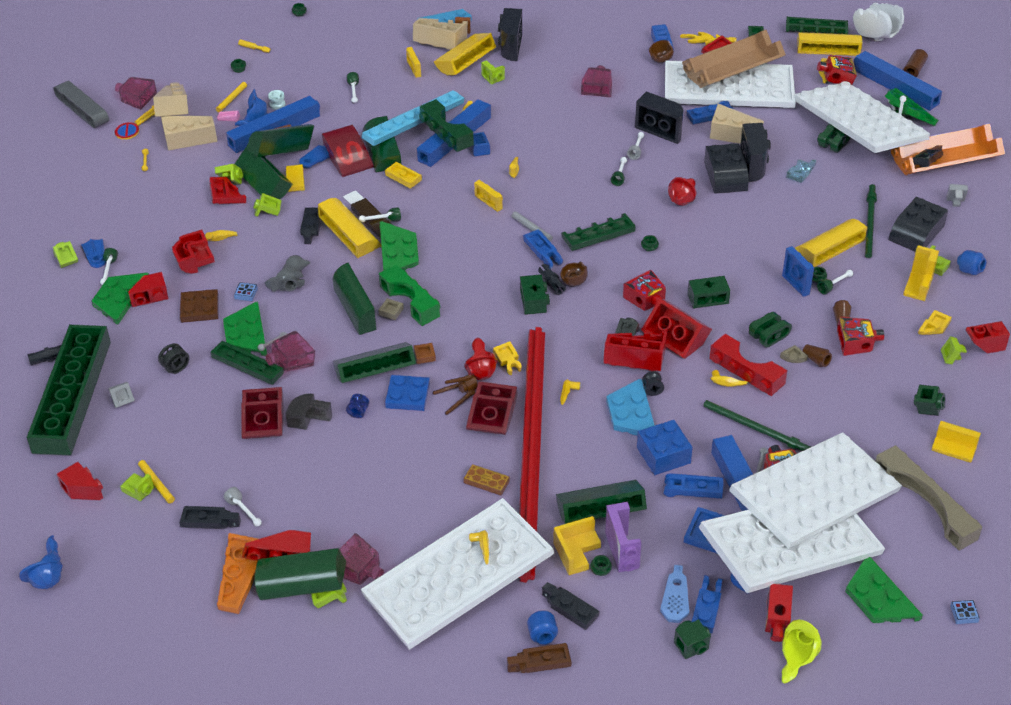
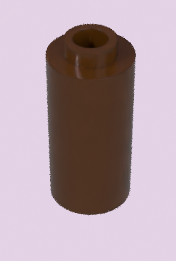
[903,49,928,78]

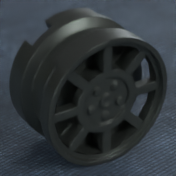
[158,343,190,374]

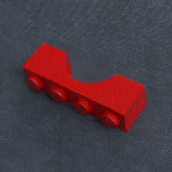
[709,334,788,396]

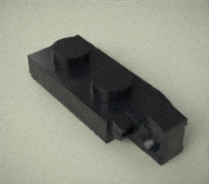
[913,145,943,167]
[300,207,322,244]
[179,506,241,529]
[542,582,600,630]

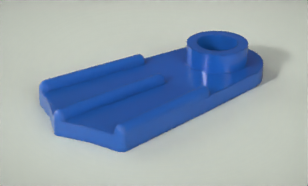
[299,145,330,168]
[81,239,106,268]

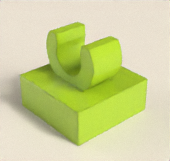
[940,336,967,364]

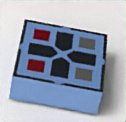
[234,282,258,301]
[950,600,980,624]

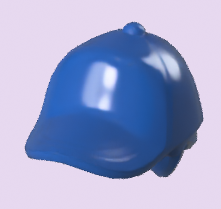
[235,89,268,126]

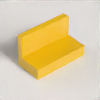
[931,421,981,463]

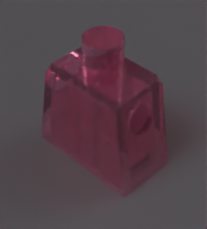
[581,65,612,97]
[115,77,157,110]
[266,331,315,371]
[339,533,384,585]

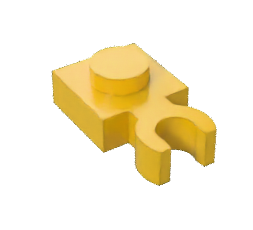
[493,341,522,375]

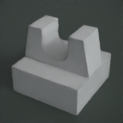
[946,184,968,207]
[108,381,135,408]

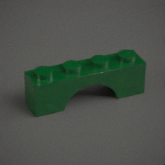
[419,99,474,152]

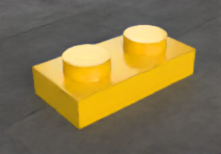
[385,162,422,189]
[474,179,503,212]

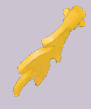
[680,32,737,45]

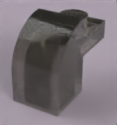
[285,393,332,430]

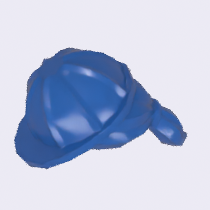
[19,535,63,589]

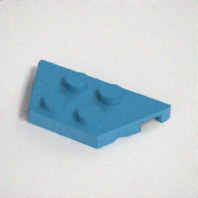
[606,379,655,436]

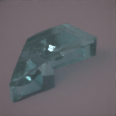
[786,160,816,183]

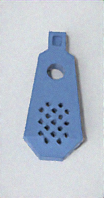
[660,565,689,623]

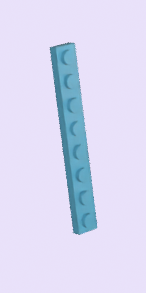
[362,90,465,146]

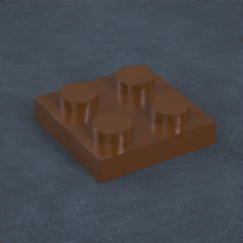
[180,289,219,323]

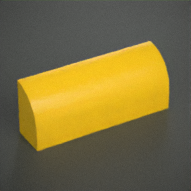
[797,32,862,56]
[434,33,496,75]
[318,198,381,258]
[795,219,867,267]

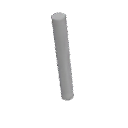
[512,211,553,242]

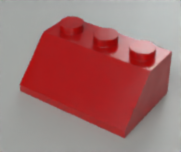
[641,298,712,359]

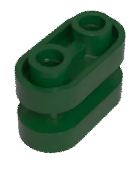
[817,124,851,153]
[748,312,792,348]

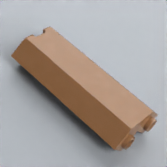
[682,29,786,88]

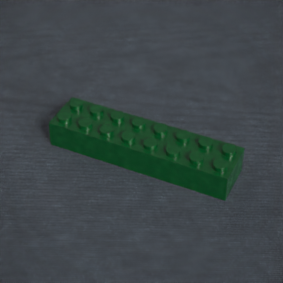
[26,324,111,455]

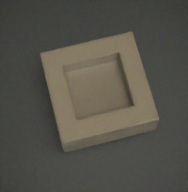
[378,298,404,320]

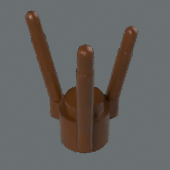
[433,374,478,415]

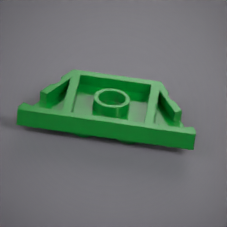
[885,88,939,126]
[380,221,419,271]
[91,272,149,325]
[223,302,267,356]
[845,557,923,623]

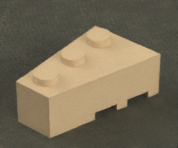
[413,18,468,50]
[153,82,188,117]
[710,104,764,144]
[161,116,218,151]

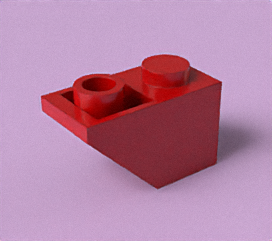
[128,272,169,307]
[966,321,1010,353]
[57,462,103,500]

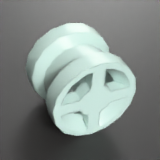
[268,90,286,110]

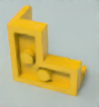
[903,246,939,301]
[553,516,601,575]

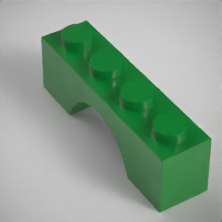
[379,264,441,326]

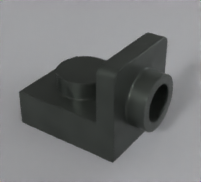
[615,317,640,336]

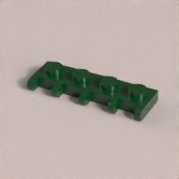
[786,16,848,34]
[561,213,636,251]

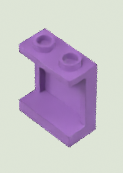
[605,502,641,572]

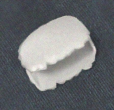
[853,3,905,41]

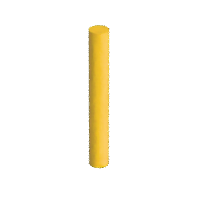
[216,82,247,112]
[138,460,175,504]

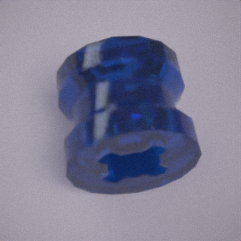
[346,393,370,418]

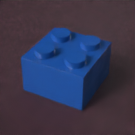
[637,420,693,476]

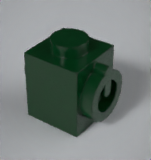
[914,384,946,416]
[674,619,711,659]

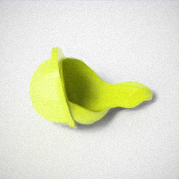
[782,619,822,684]

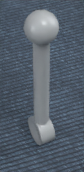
[258,332,288,351]
[754,448,768,474]

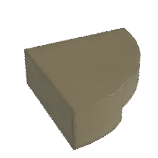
[780,345,808,363]

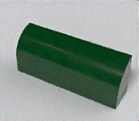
[362,116,401,173]
[247,124,314,157]
[235,145,293,199]
[333,263,377,335]
[332,342,416,383]
[556,479,647,524]
[255,548,346,600]

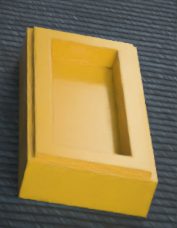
[406,47,421,78]
[286,165,305,192]

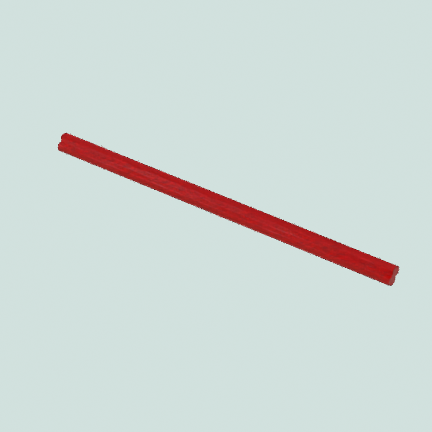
[518,327,545,583]

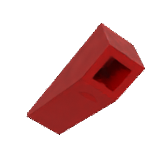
[242,530,311,560]

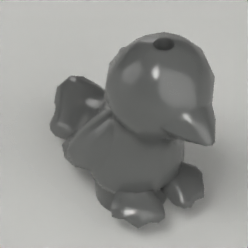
[265,255,310,292]

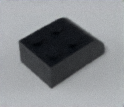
[498,8,523,61]
[635,91,684,144]
[740,123,771,182]
[704,143,749,194]
[888,196,948,252]

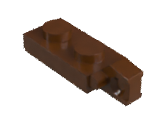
[507,643,572,673]

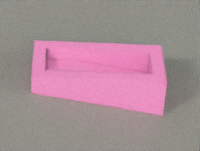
[217,110,240,122]

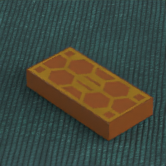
[464,464,510,496]

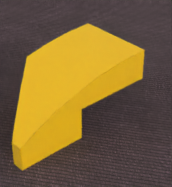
[918,310,952,335]

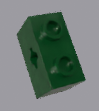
[520,274,550,315]
[687,276,731,309]

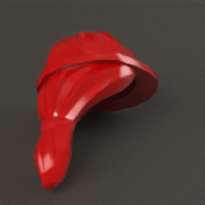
[668,177,697,206]
[464,337,498,381]

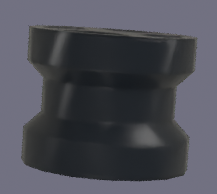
[642,371,664,396]

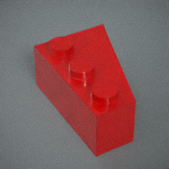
[603,331,667,371]

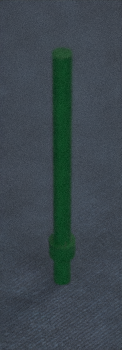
[865,184,877,258]
[703,400,811,451]

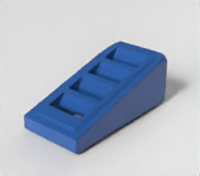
[651,24,674,50]
[471,132,490,156]

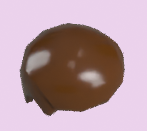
[649,40,674,63]
[560,261,588,287]

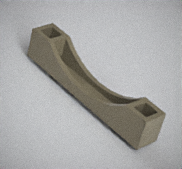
[875,445,982,551]

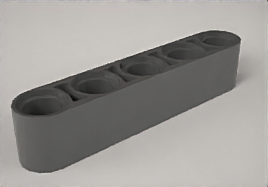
[53,80,109,128]

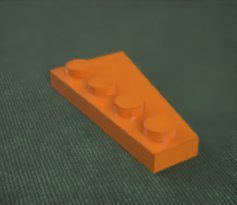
[217,533,258,614]

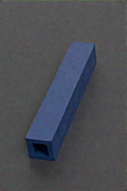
[853,51,942,111]
[226,96,320,153]
[417,99,491,167]
[711,435,753,511]

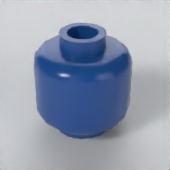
[957,250,987,275]
[527,610,558,645]

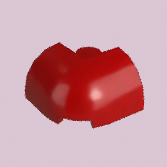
[172,230,215,274]

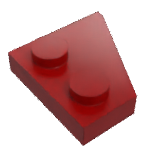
[209,177,246,204]

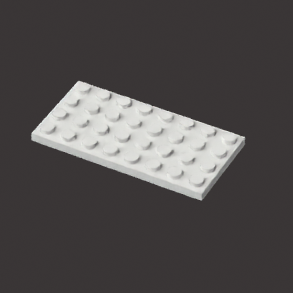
[665,61,796,108]
[794,82,930,153]
[729,433,902,549]
[361,498,554,650]
[699,510,885,593]

